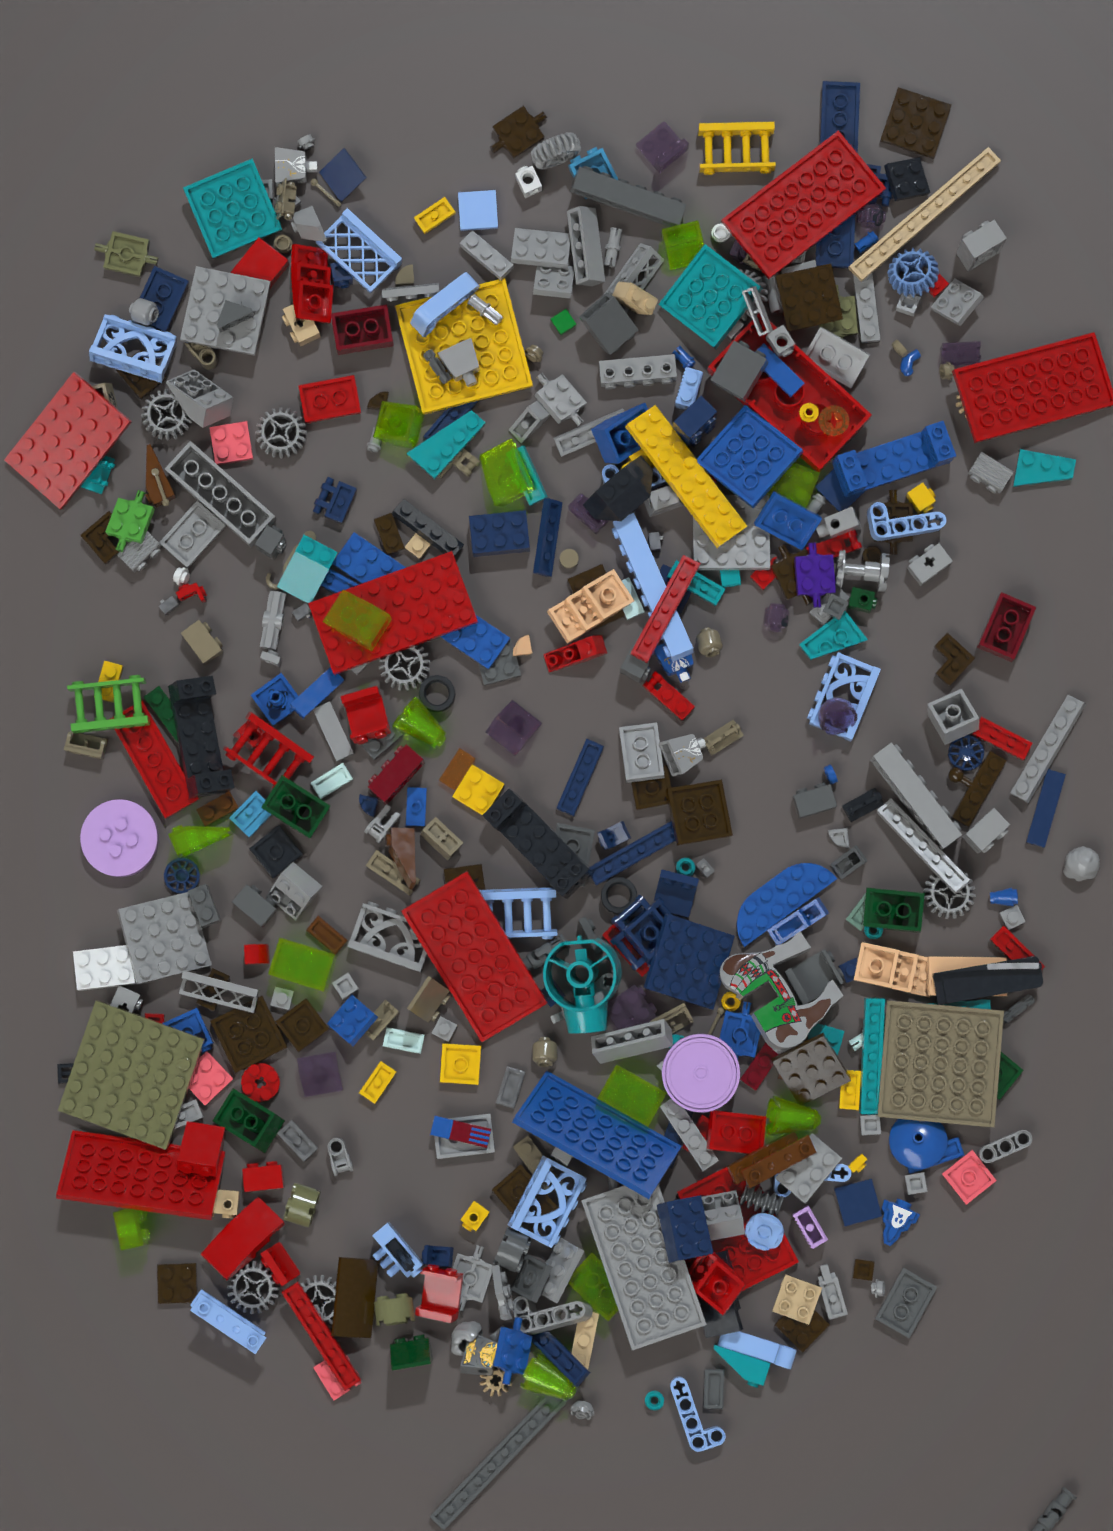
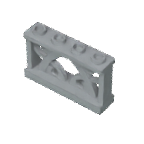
[348,901,427,973]

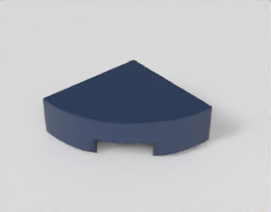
[359,794,378,817]

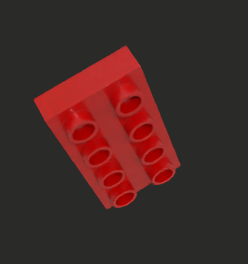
[707,312,872,474]

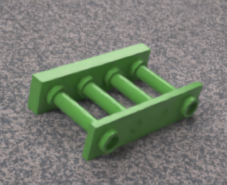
[67,675,150,733]

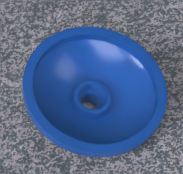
[889,1119,948,1170]

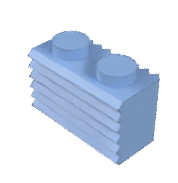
[675,367,703,410]

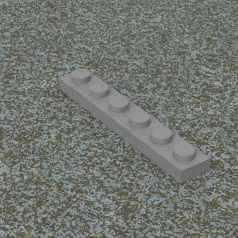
[1011,695,1086,803]
[877,798,970,894]

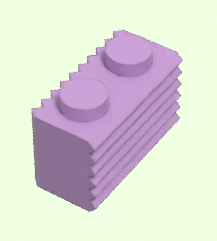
[791,1205,828,1249]

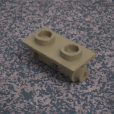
[275,178,297,220]
[704,719,744,756]

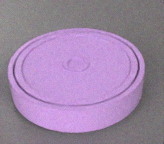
[80,800,159,877]
[662,1034,740,1112]

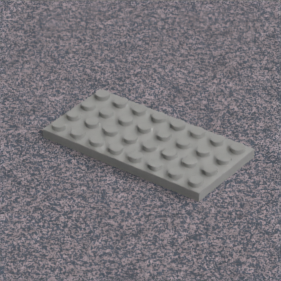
[581,1184,706,1350]

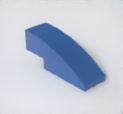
[767,897,829,945]

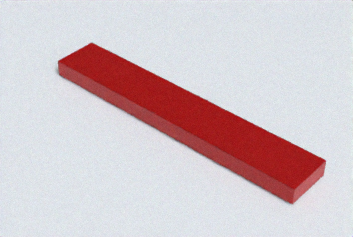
[631,555,701,663]
[281,1281,362,1391]

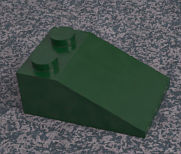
[261,775,330,839]
[863,888,925,933]
[213,1088,285,1153]
[390,1334,433,1371]

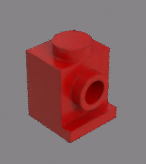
[233,720,264,751]

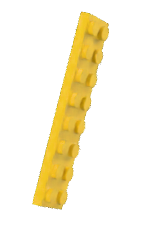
[625,405,747,548]

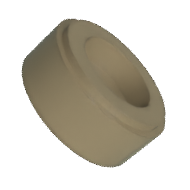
[891,339,909,358]
[560,549,579,569]

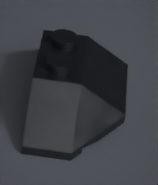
[583,456,653,521]

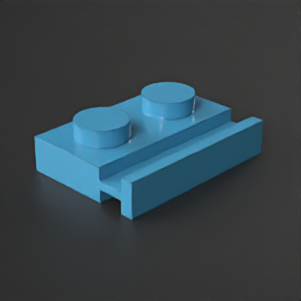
[229,791,271,838]

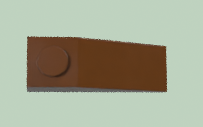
[145,444,176,508]
[386,828,416,889]

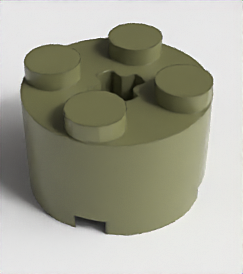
[283,1183,321,1227]
[374,1293,415,1326]

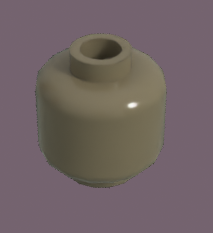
[696,628,723,657]
[532,1037,558,1067]

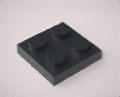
[884,157,931,201]

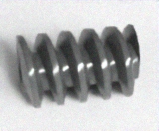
[740,1185,784,1216]

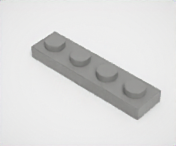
[853,273,880,343]
[553,408,624,457]
[660,1099,719,1171]

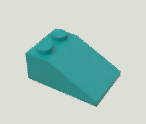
[277,535,338,603]

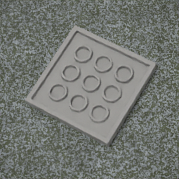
[180,266,271,356]
[693,495,770,570]
[117,892,212,985]

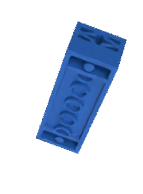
[832,421,956,498]

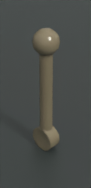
[311,179,342,207]
[151,468,170,506]
[708,1007,725,1035]

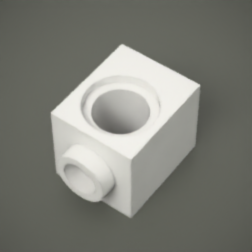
[515,166,542,198]

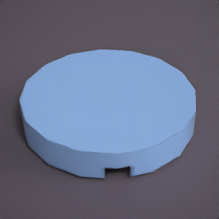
[745,1213,784,1250]

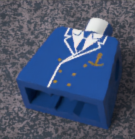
[653,643,694,683]

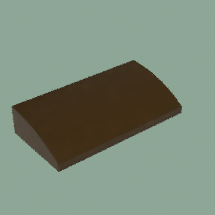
[331,1257,379,1338]

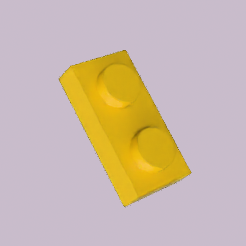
[414,197,456,235]
[98,661,124,703]
[359,1061,397,1104]
[839,1070,861,1110]

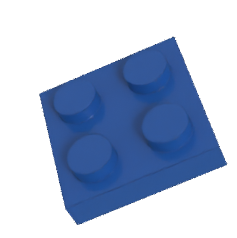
[327,994,378,1046]

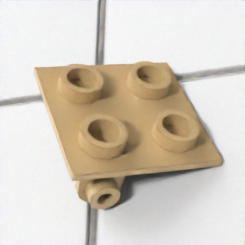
[773,1274,822,1325]

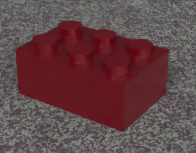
[331,304,394,355]
[977,592,1036,662]
[368,744,425,805]

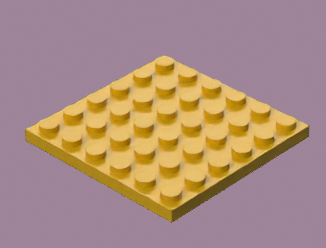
[395,278,533,415]

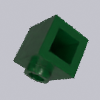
[847,587,877,613]

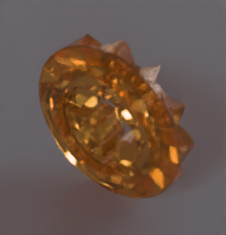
[818,406,849,436]

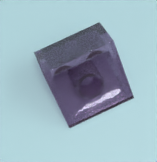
[485,700,542,756]
[297,1052,343,1097]

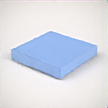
[458,190,498,231]

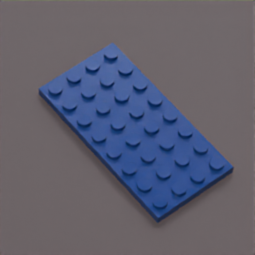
[512,1071,682,1199]

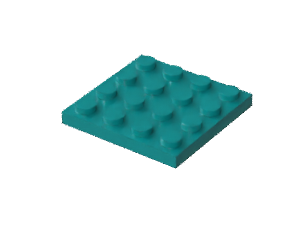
[183,158,282,259]
[658,244,763,349]

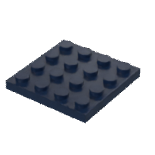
[643,913,735,1010]

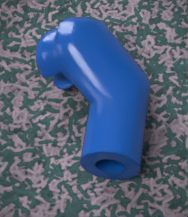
[900,349,921,376]

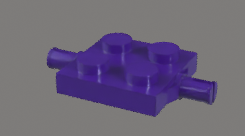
[794,542,836,608]

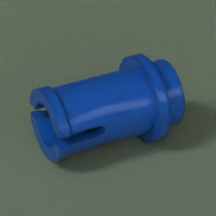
[854,231,879,254]
[672,346,696,369]

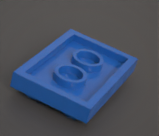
[754,491,822,550]

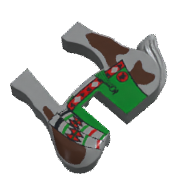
[720,932,843,1054]

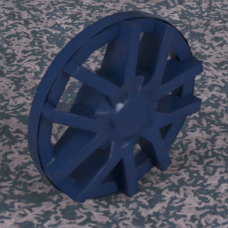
[948,735,984,771]
[164,858,200,894]

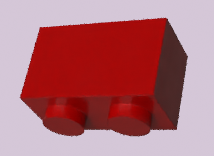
[242,1161,285,1192]

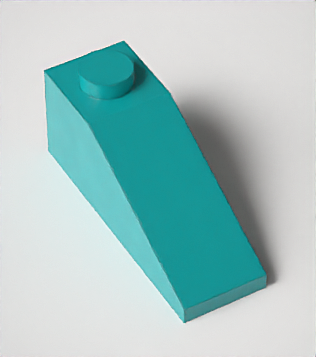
[713,1344,771,1388]

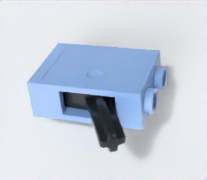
[372,1222,423,1278]

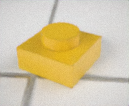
[848,1153,867,1173]

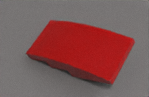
[291,244,333,323]
[201,1197,284,1281]
[685,1251,746,1315]

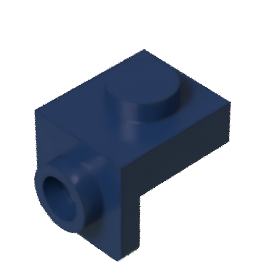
[331,263,353,289]
[597,821,631,850]
[422,1245,454,1267]

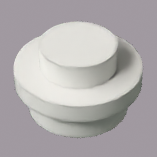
[711,224,730,243]
[173,567,190,586]

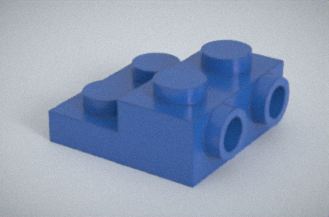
[162,1008,214,1053]

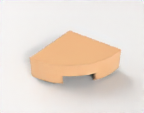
[513,635,532,656]

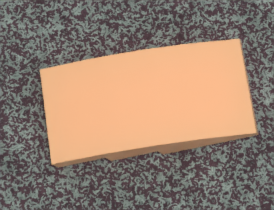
[547,569,634,644]
[854,942,930,998]
[927,957,1007,997]

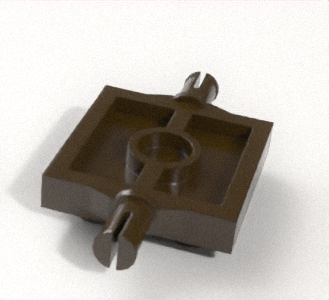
[490,105,547,159]
[874,490,913,555]
[770,544,813,606]

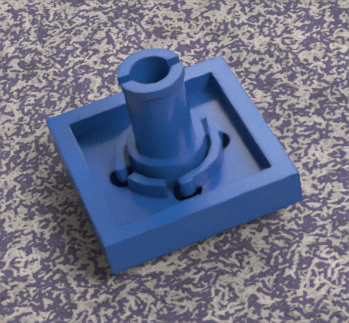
[251,673,298,727]

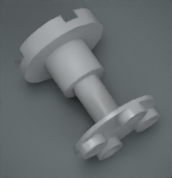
[835,550,890,592]

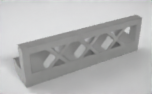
[604,243,664,313]
[179,971,260,1013]

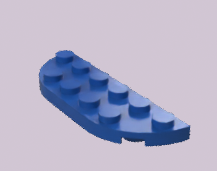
[737,863,837,947]

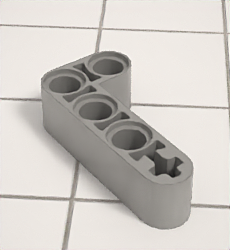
[513,1296,593,1335]

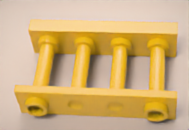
[698,122,776,175]

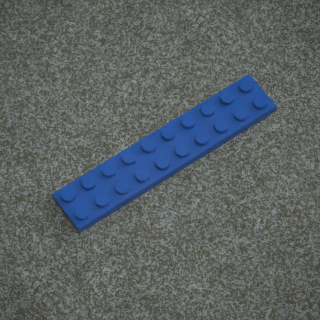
[332,532,510,670]

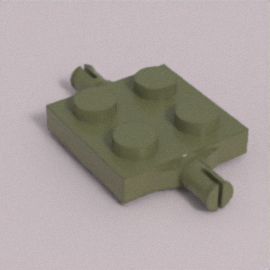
[94,231,159,277]
[819,285,858,339]

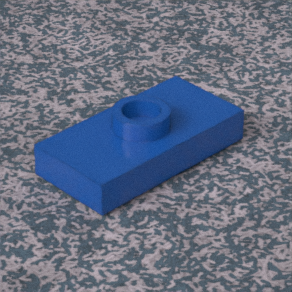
[406,787,427,827]

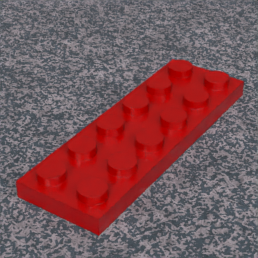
[110,700,199,819]

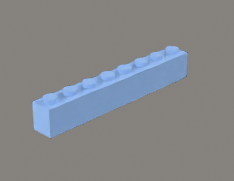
[611,513,694,662]

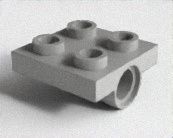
[533,266,574,299]
[931,278,984,326]

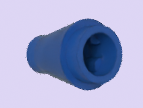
[990,887,1018,906]

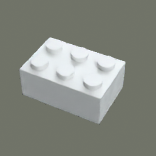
[73,945,136,991]

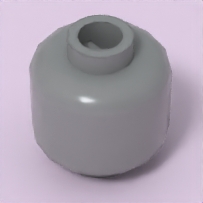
[129,298,159,326]

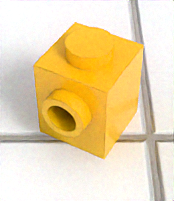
[906,482,936,515]
[461,1201,490,1232]

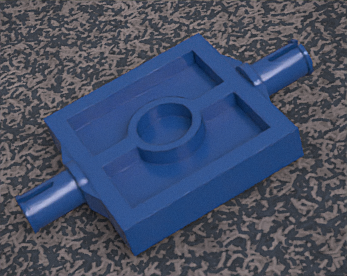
[719,1001,760,1060]
[493,1317,533,1385]

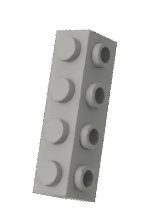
[567,206,605,286]
[599,354,677,389]
[591,1019,673,1064]

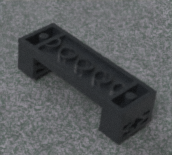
[168,675,235,799]
[482,788,594,899]

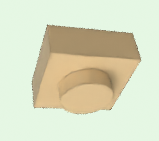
[405,533,431,560]

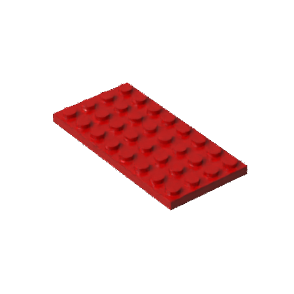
[721,130,886,279]
[952,332,1113,443]
[308,551,478,675]
[401,871,548,1042]
[56,1130,225,1220]

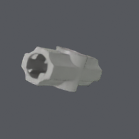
[260,591,286,650]

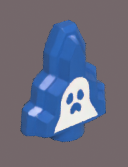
[882,1198,920,1246]

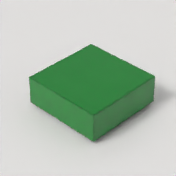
[550,309,577,335]

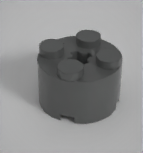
[493,1227,532,1273]

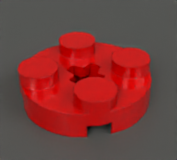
[241,1063,280,1102]

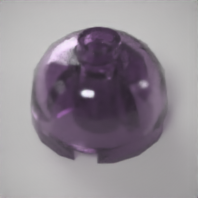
[818,697,857,735]

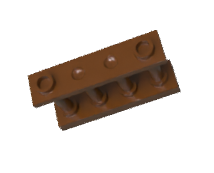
[726,1131,816,1188]

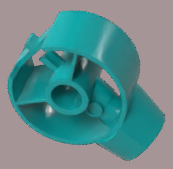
[543,935,622,1034]

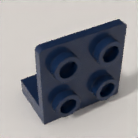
[654,870,699,917]

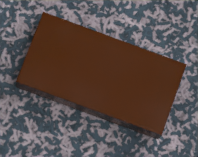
[306,915,348,955]

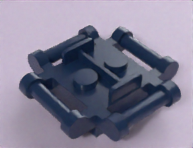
[610,895,672,971]

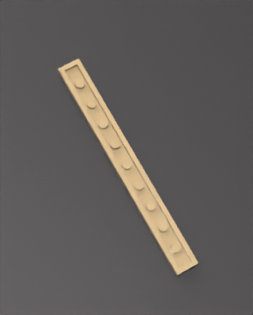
[849,147,1001,282]

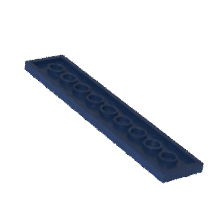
[815,81,860,269]

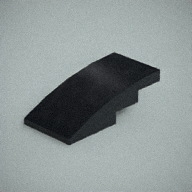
[696,1250,743,1338]

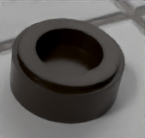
[862,546,881,563]

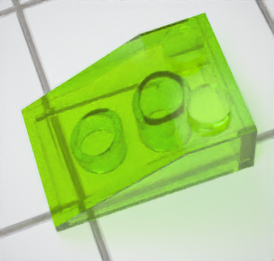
[479,438,536,507]
[323,590,392,651]
[168,825,234,858]

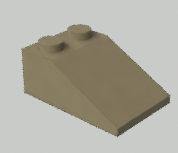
[407,976,451,1023]

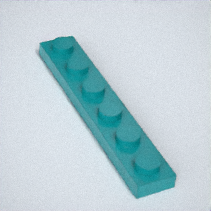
[859,998,885,1114]

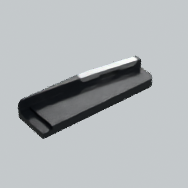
[932,956,1043,1005]

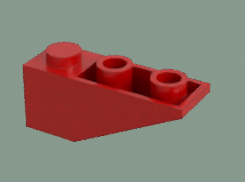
[543,635,608,672]

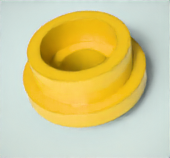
[799,403,819,422]
[721,992,741,1011]

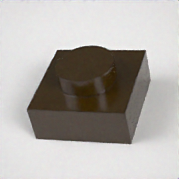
[852,1259,875,1281]

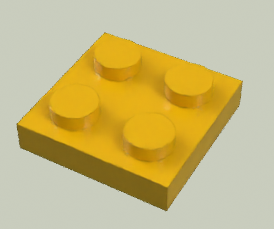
[452,764,505,815]
[440,1043,481,1085]

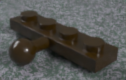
[948,751,1006,827]

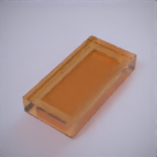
[439,748,476,791]

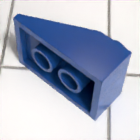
[591,403,648,464]

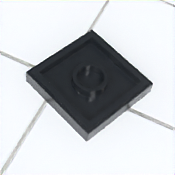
[249,825,303,879]

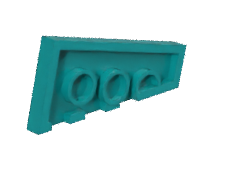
[406,410,486,479]

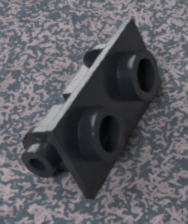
[842,788,884,822]

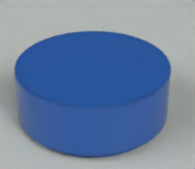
[824,764,838,784]

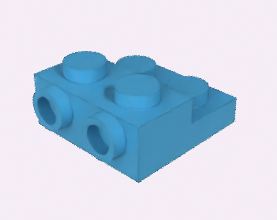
[568,147,618,199]

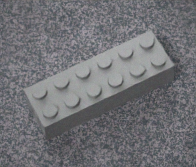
[165,441,277,548]
[870,742,962,850]

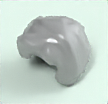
[1063,846,1100,881]
[451,1321,483,1356]

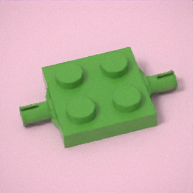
[105,490,155,552]

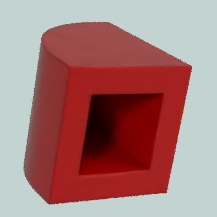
[244,944,270,965]

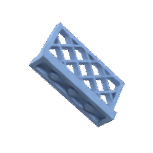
[316,208,402,294]

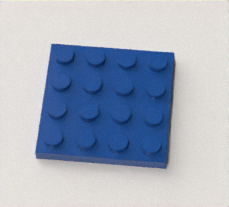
[697,405,803,508]

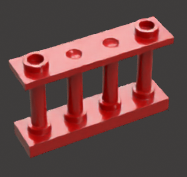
[223,712,314,789]

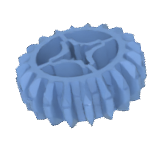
[887,248,939,298]

